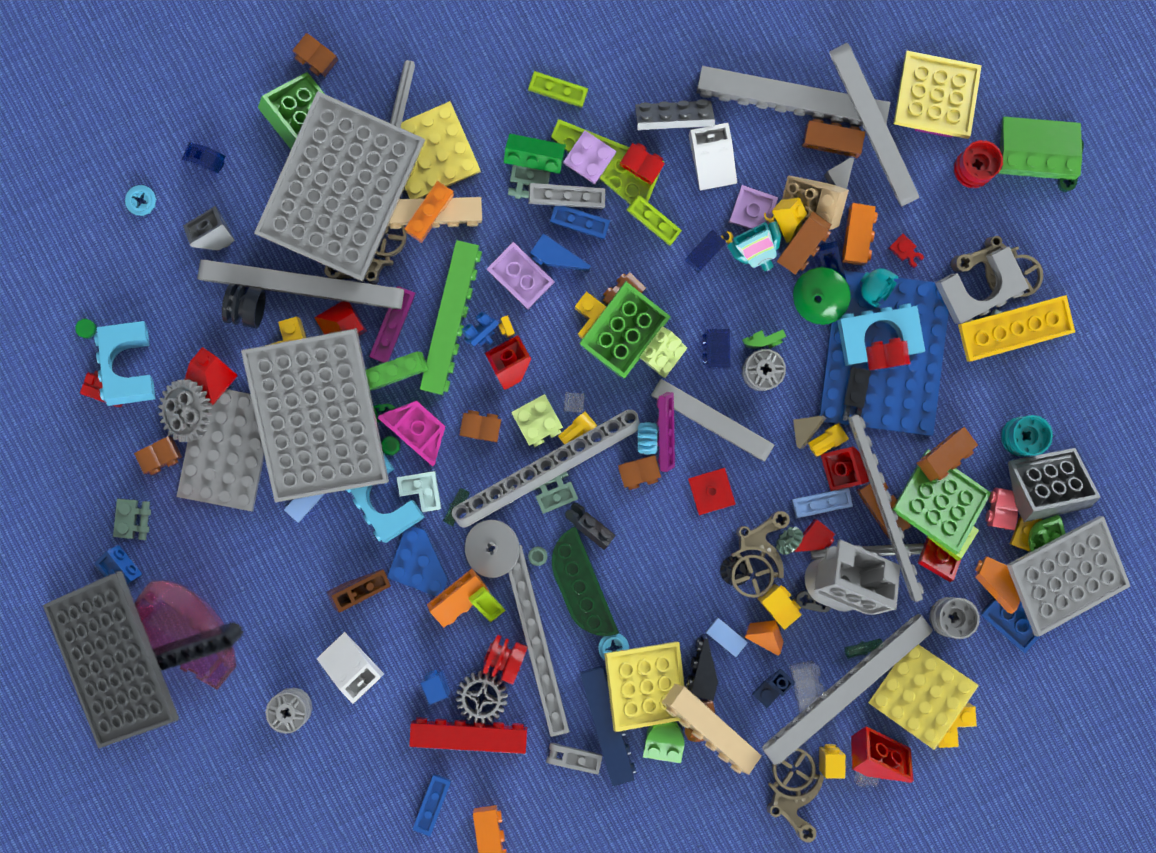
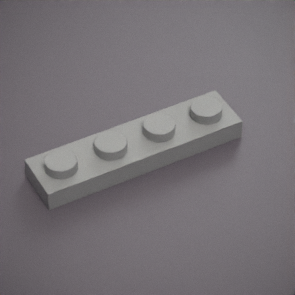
[528,183,605,209]

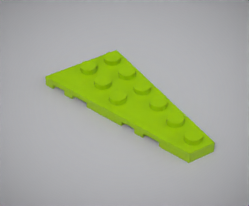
[551,119,664,204]

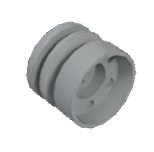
[742,349,786,391]
[929,597,980,639]
[266,687,313,734]

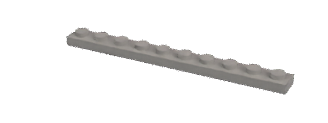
[847,415,924,602]
[508,545,569,737]

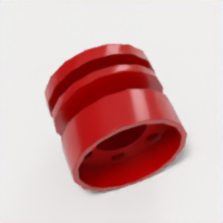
[954,140,1003,188]
[482,634,528,685]

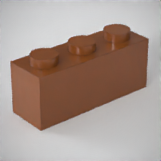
[802,119,865,158]
[777,212,832,275]
[917,427,978,481]
[856,482,911,539]

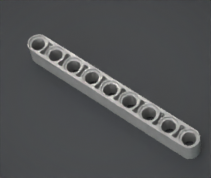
[829,43,919,207]

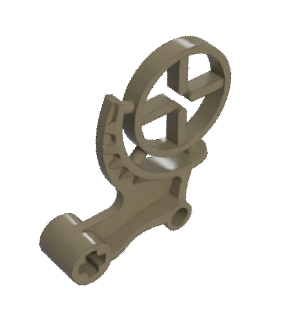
[325,225,407,285]
[951,236,1043,297]
[731,511,790,598]
[767,748,824,842]

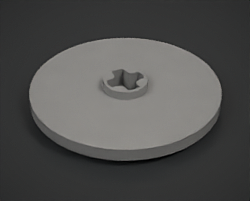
[465,520,520,578]

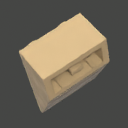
[782,176,849,230]

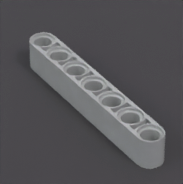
[651,379,775,462]

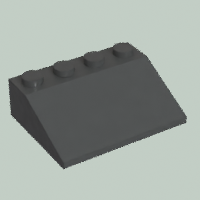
[1008,448,1101,522]

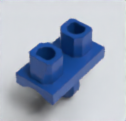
[462,312,499,346]

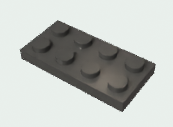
[635,99,715,130]

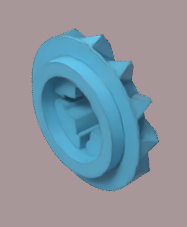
[125,185,157,216]
[599,633,629,660]

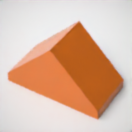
[745,620,784,656]

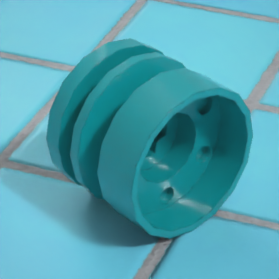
[1001,415,1053,457]

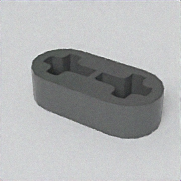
[795,591,831,612]

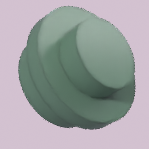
[528,547,547,566]

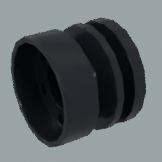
[222,283,266,329]

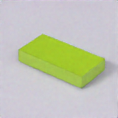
[468,586,505,623]

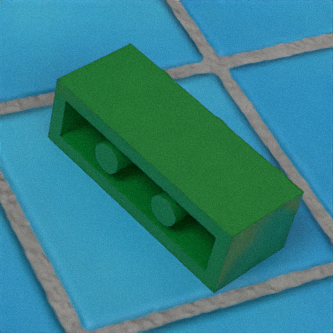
[504,134,566,174]

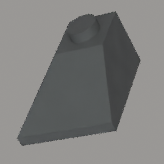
[183,206,235,251]

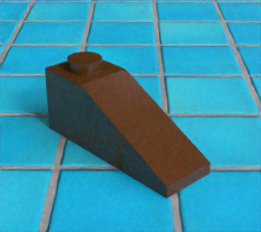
[326,569,391,613]

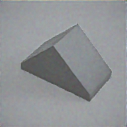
[824,157,854,189]

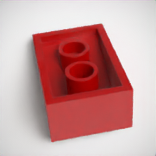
[851,726,913,783]

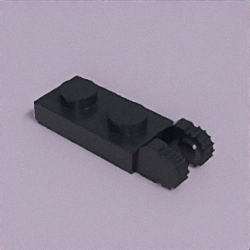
[842,367,871,421]
[565,503,616,550]

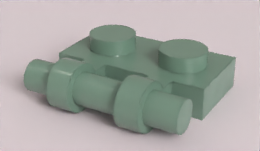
[508,165,551,199]
[533,471,578,514]
[113,499,151,540]

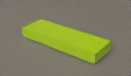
[528,71,588,108]
[626,195,682,246]

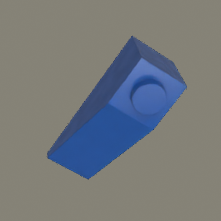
[530,234,591,272]

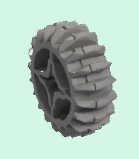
[456,671,508,724]

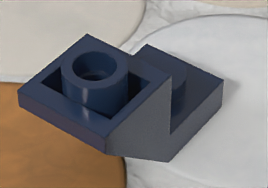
[752,669,795,708]

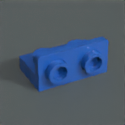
[94,545,142,586]

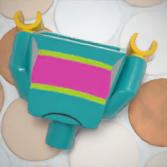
[720,212,781,271]

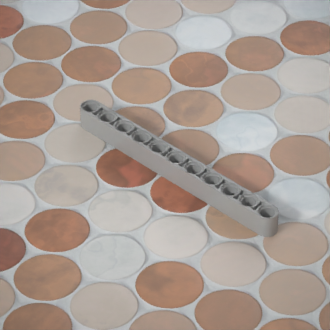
[197,260,404,309]
[452,410,640,527]
[762,614,933,765]

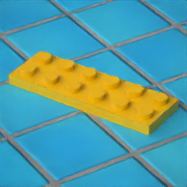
[958,295,1075,362]

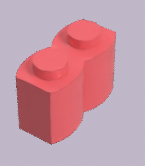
[986,488,1018,530]

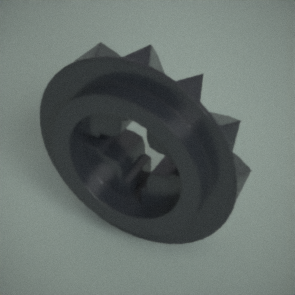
[720,556,751,586]

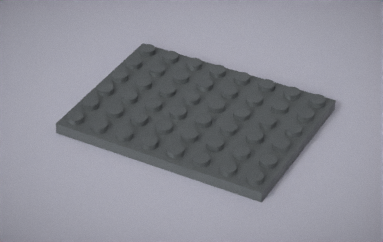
[43,571,179,749]

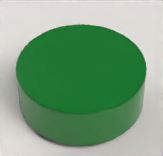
[75,319,97,338]
[381,436,401,455]

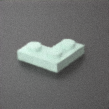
[397,471,441,512]

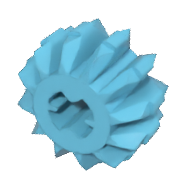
[638,422,658,455]

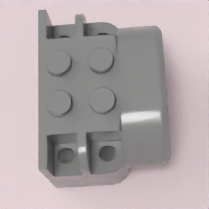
[805,540,900,615]

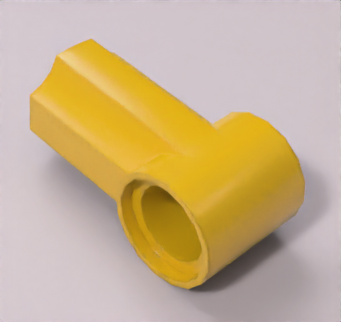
[558,411,597,444]
[808,423,849,457]

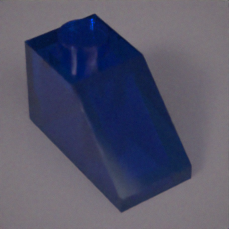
[182,142,226,174]
[818,241,846,280]

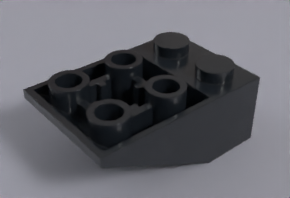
[685,634,718,701]

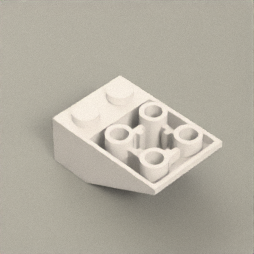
[689,123,737,191]
[317,632,384,704]

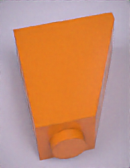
[975,556,1021,614]

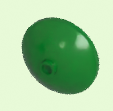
[793,267,851,325]

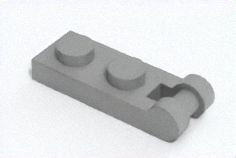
[546,743,603,775]

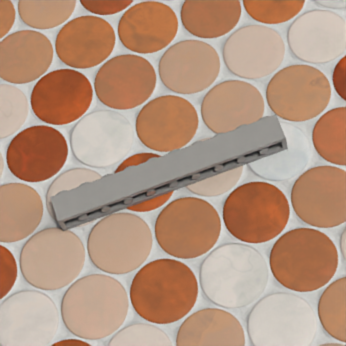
[696,66,890,127]

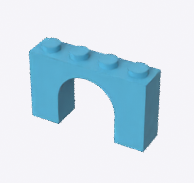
[837,304,925,366]
[94,321,155,406]
[346,453,425,543]

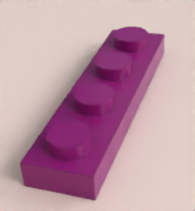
[369,286,416,363]
[657,392,675,472]

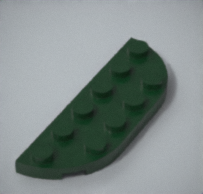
[552,527,619,636]

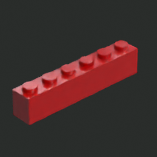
[409,717,528,754]

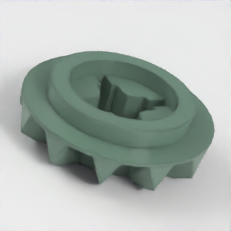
[776,526,803,555]

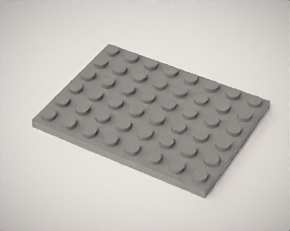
[254,91,425,282]
[241,328,389,502]

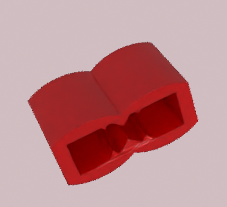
[619,143,665,185]
[866,338,910,370]

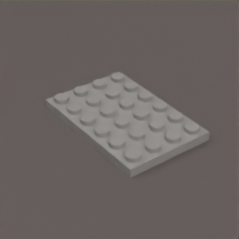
[177,389,265,511]
[1007,516,1130,637]

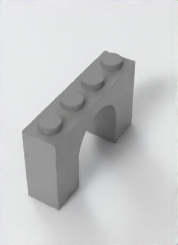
[935,246,1029,324]

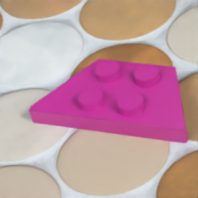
[377,400,445,467]

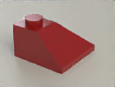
[314,301,367,336]
[485,335,531,390]
[184,347,237,405]
[821,446,870,491]

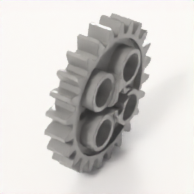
[158,380,212,442]

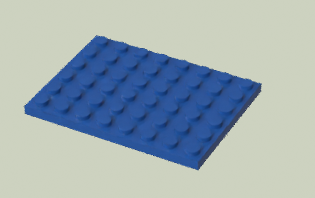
[819,270,949,436]

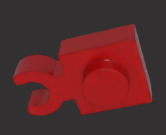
[889,234,924,268]

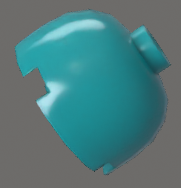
[861,268,898,308]

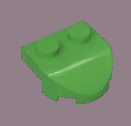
[742,330,786,349]
[1028,514,1066,552]
[643,721,685,763]

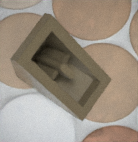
[793,416,826,449]

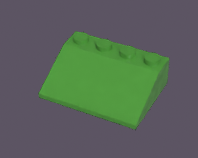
[258,72,324,149]
[998,117,1082,180]
[579,281,671,379]

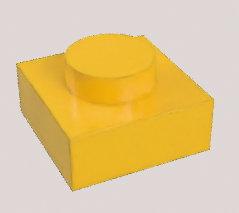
[498,315,515,338]

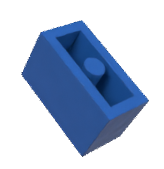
[421,669,451,705]

